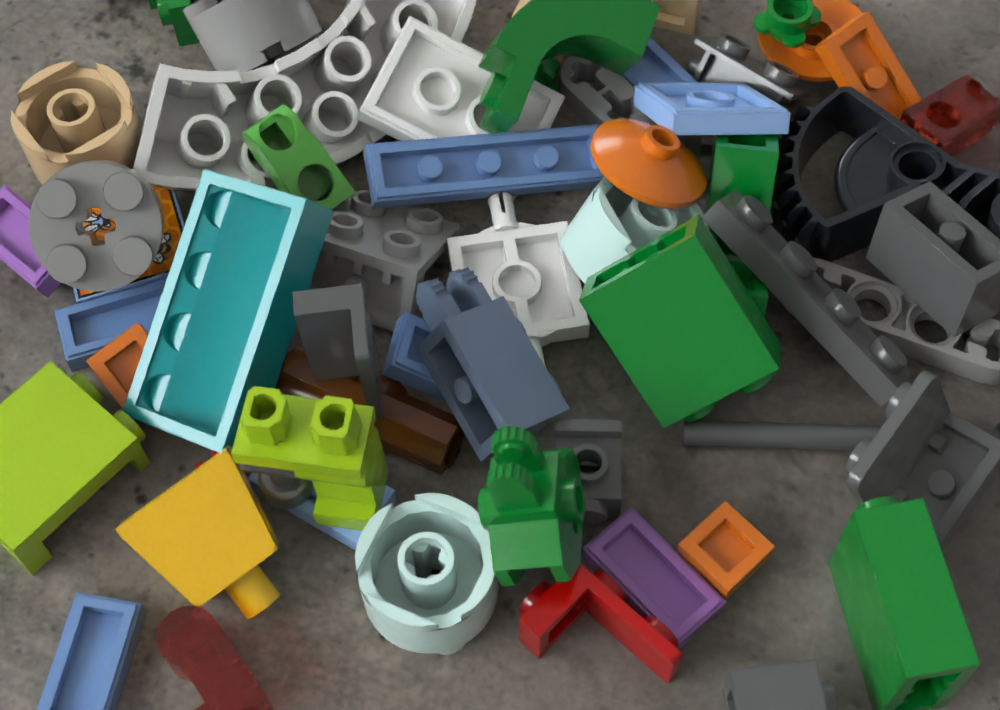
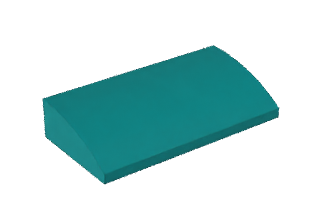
[123,169,334,452]

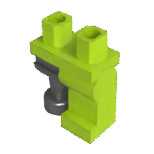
[231,386,389,531]

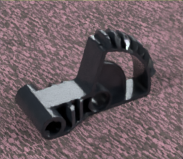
[772,86,1000,262]

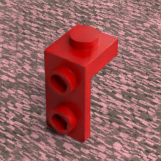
[518,563,683,683]

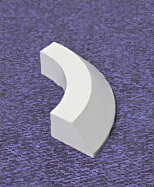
[133,0,477,192]

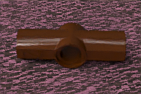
[275,346,465,475]

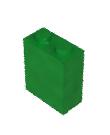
[579,215,780,428]
[828,496,981,710]

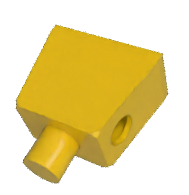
[115,445,280,620]

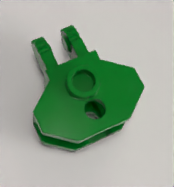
[478,425,585,587]

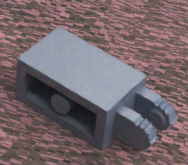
[414,267,570,461]

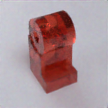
[900,75,1000,157]
[156,606,273,710]

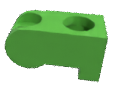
[243,104,355,210]

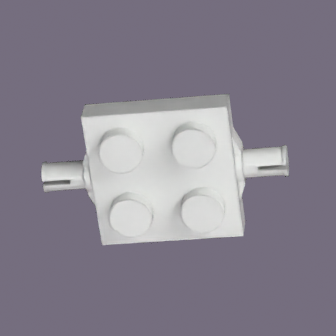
[447,192,590,367]

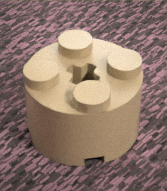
[10,61,142,184]

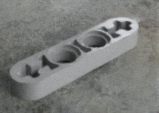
[783,258,1000,385]

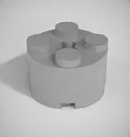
[182,0,323,72]
[28,160,165,292]

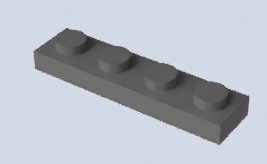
[701,189,912,407]

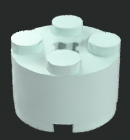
[559,176,710,283]
[355,492,499,655]

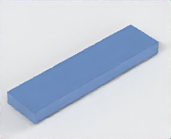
[363,124,604,209]

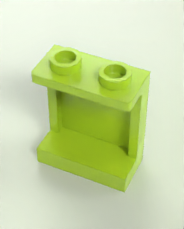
[0,361,151,575]

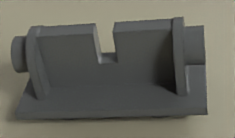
[687,33,811,121]

